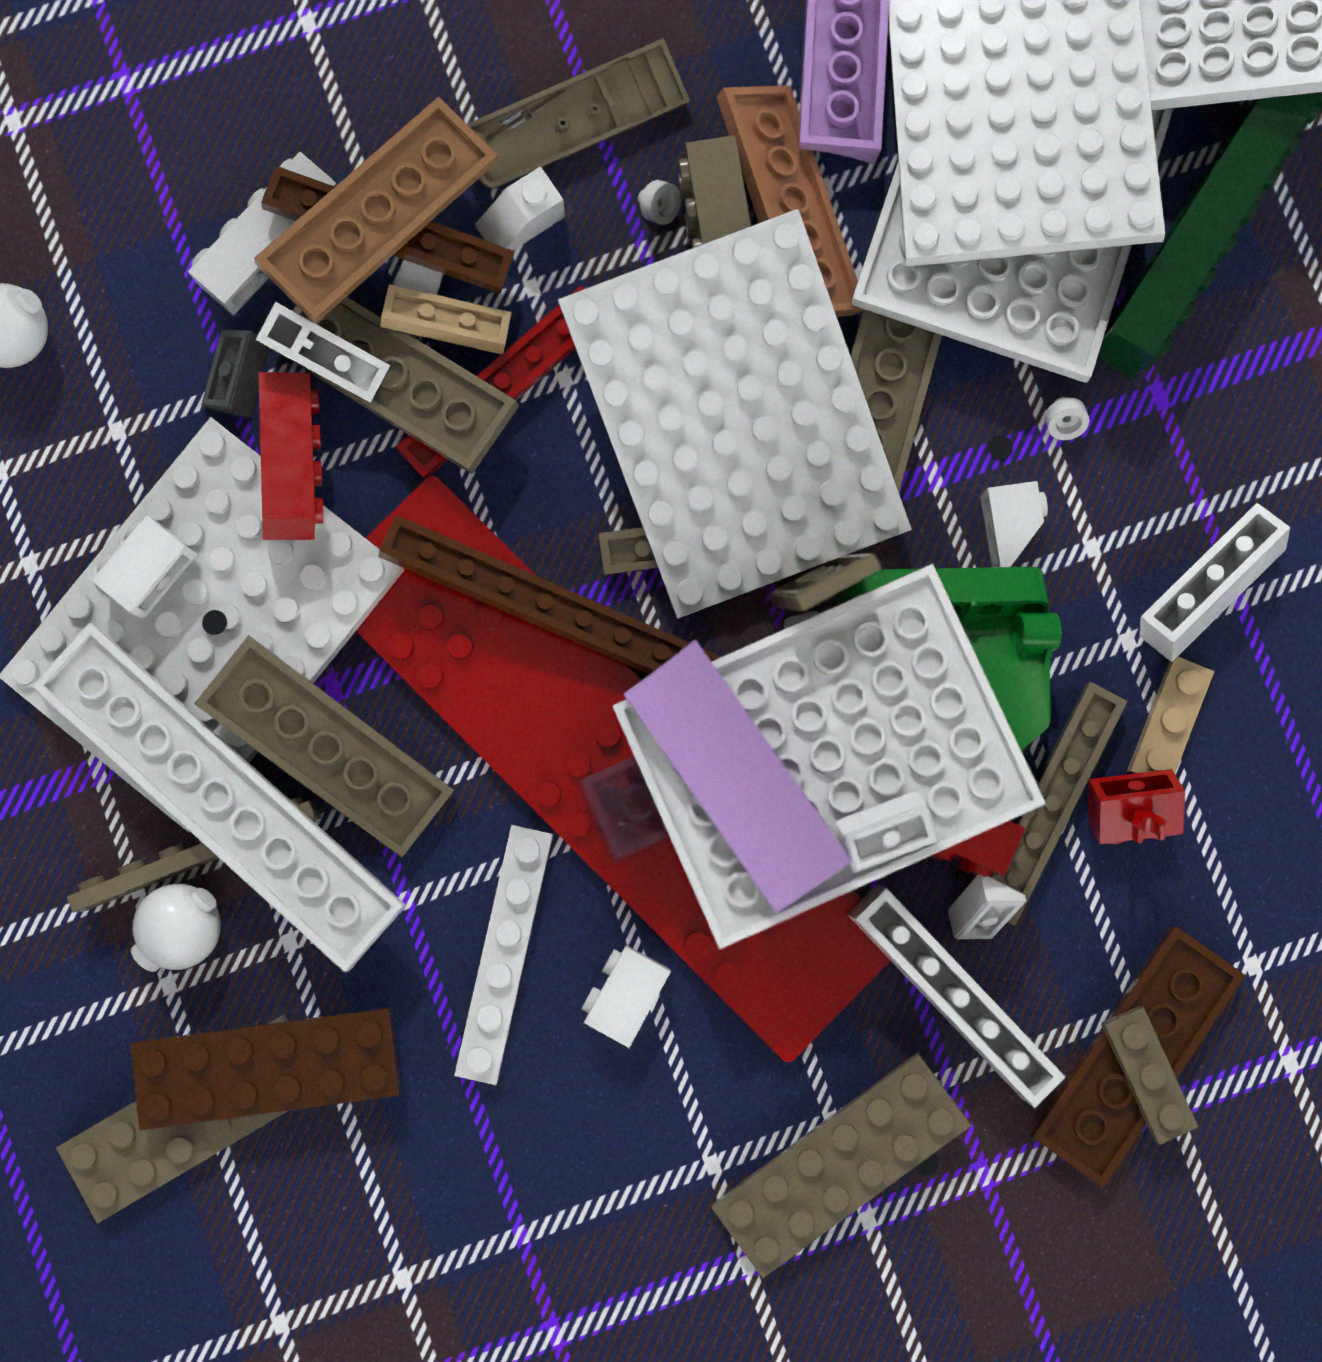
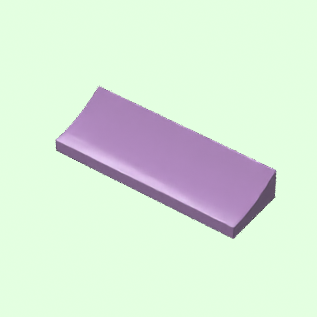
[798,0,889,164]
[623,640,852,914]

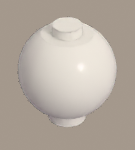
[0,283,48,368]
[131,884,221,972]

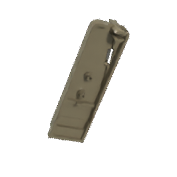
[467,38,690,190]

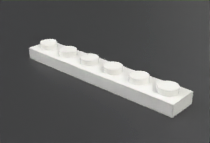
[454,825,553,1085]

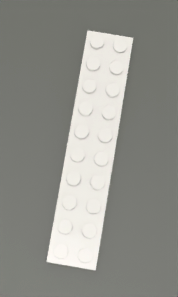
[31,622,407,972]

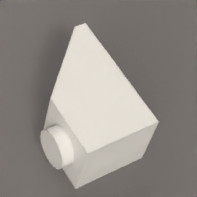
[475,166,565,250]
[980,481,1048,567]

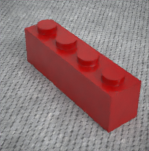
[259,372,323,540]

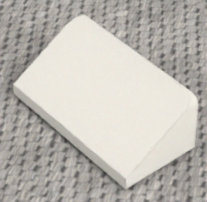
[836,791,938,872]
[948,874,1026,939]

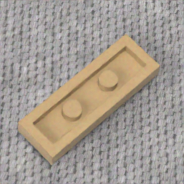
[380,284,511,355]
[1127,657,1214,774]

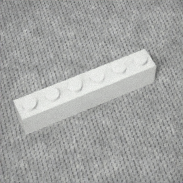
[847,885,1065,1108]

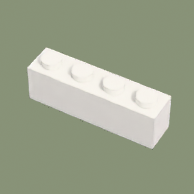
[188,152,337,316]
[1140,503,1290,662]

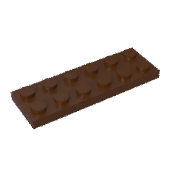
[1030,925,1246,1188]
[130,1007,401,1131]

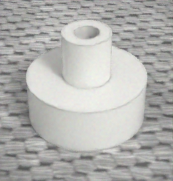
[638,180,681,225]
[1045,397,1090,440]

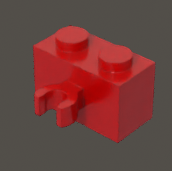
[1088,769,1185,844]

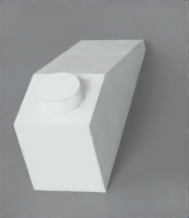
[256,302,390,403]

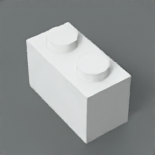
[91,515,198,619]
[581,945,671,1048]

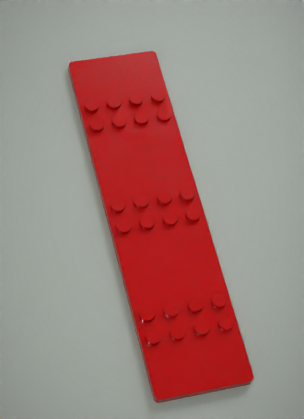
[356,476,890,1062]

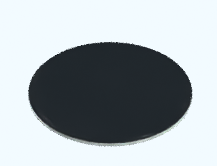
[988,435,1013,459]
[202,610,227,635]
[914,1153,939,1176]

